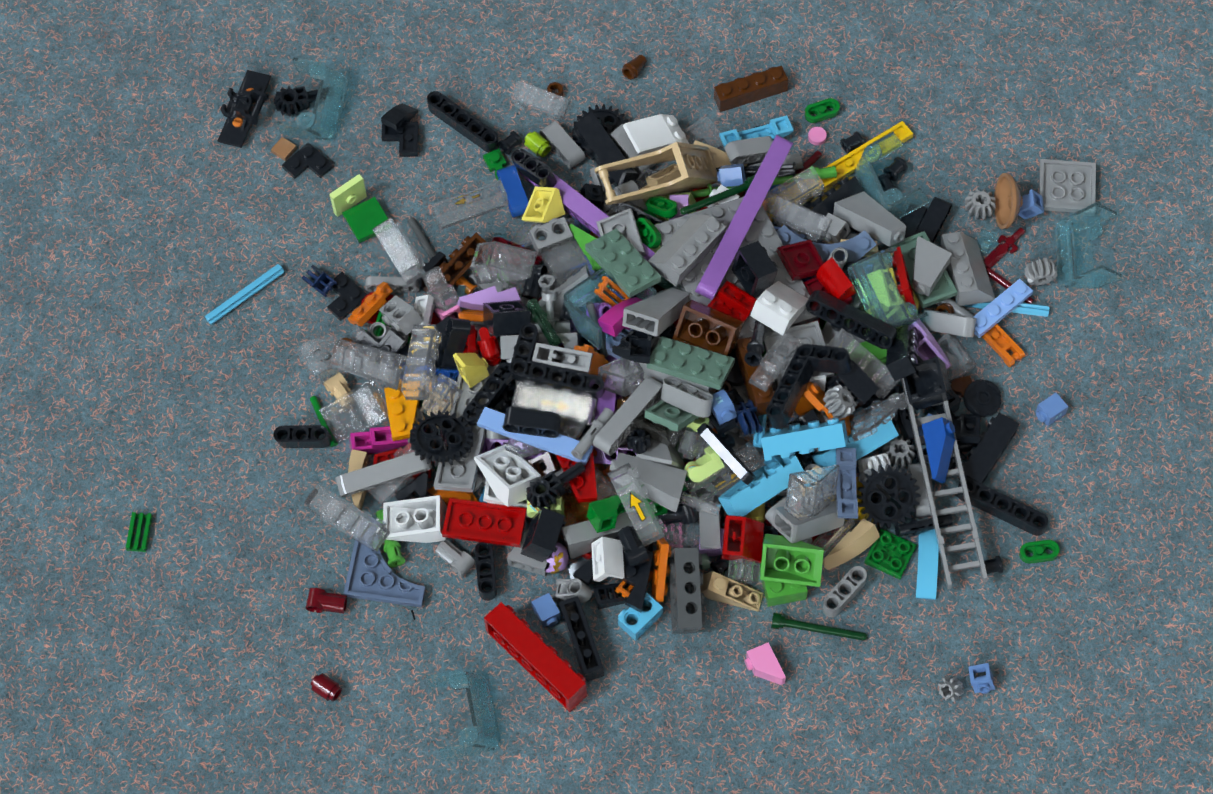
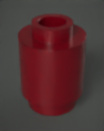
[311,673,342,702]

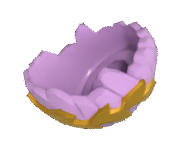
[546,542,569,574]

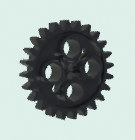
[572,104,629,160]
[410,410,474,467]
[857,464,921,528]

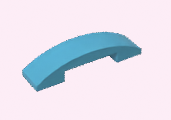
[719,115,794,147]
[916,529,939,600]

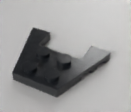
[573,536,654,613]

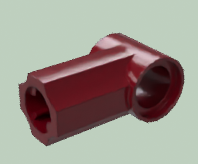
[305,588,347,614]

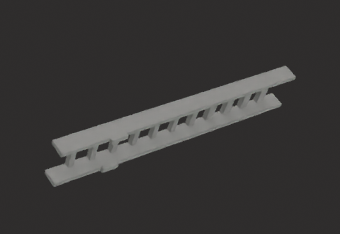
[901,378,988,589]

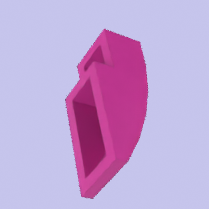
[598,297,642,337]
[349,426,410,455]

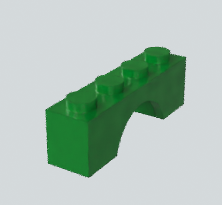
[587,490,668,533]

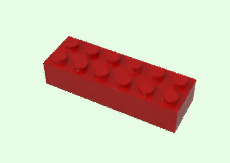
[484,602,587,712]

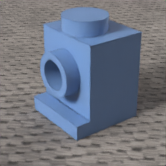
[1018,189,1044,219]
[968,663,995,694]

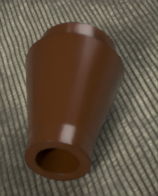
[622,55,647,80]

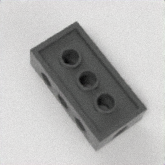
[668,548,705,634]

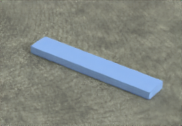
[477,407,593,465]

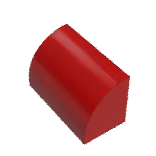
[816,257,856,301]

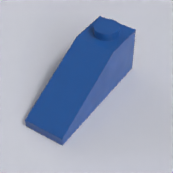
[922,417,955,483]

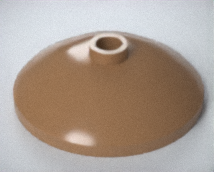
[994,173,1023,229]

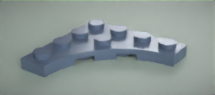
[776,224,877,279]
[343,521,426,608]

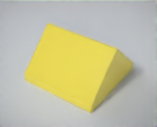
[521,186,565,223]

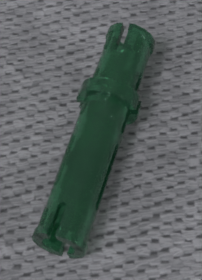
[526,299,561,346]

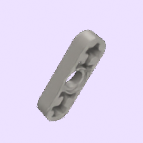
[365,276,420,293]

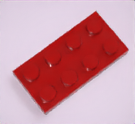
[442,498,527,548]

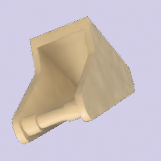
[594,142,718,205]

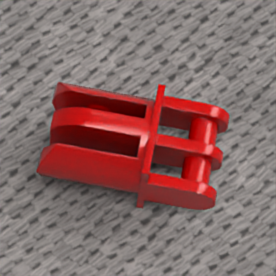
[477,327,501,366]

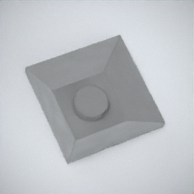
[636,436,686,470]

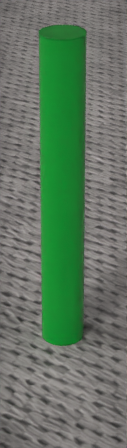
[310,396,338,447]

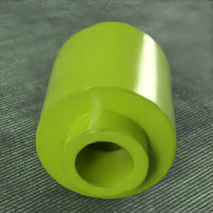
[524,131,551,157]

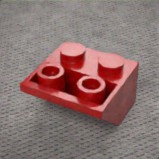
[721,515,764,563]

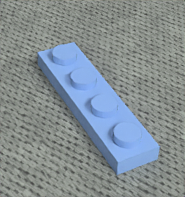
[973,279,1033,338]

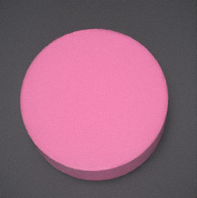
[808,127,827,146]

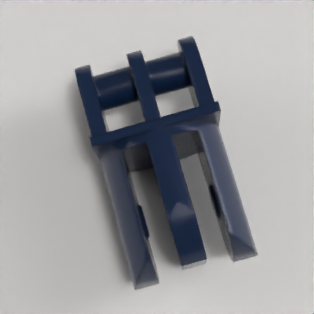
[302,265,338,297]
[733,400,763,436]

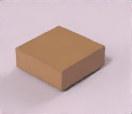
[271,137,297,161]

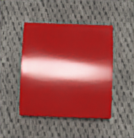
[707,281,757,323]

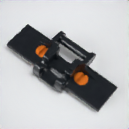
[217,70,271,148]

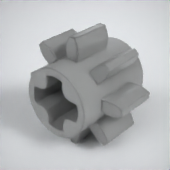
[938,676,964,702]

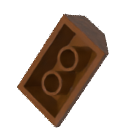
[673,300,744,356]

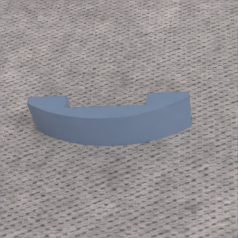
[836,448,858,519]

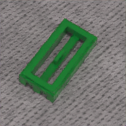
[126,512,153,552]

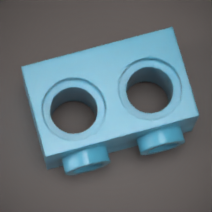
[618,592,663,641]

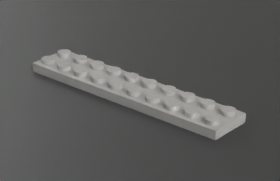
[433,321,507,492]

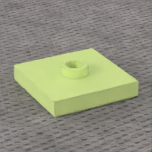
[329,174,367,217]

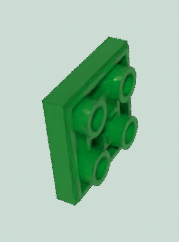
[342,197,392,244]
[864,529,917,579]

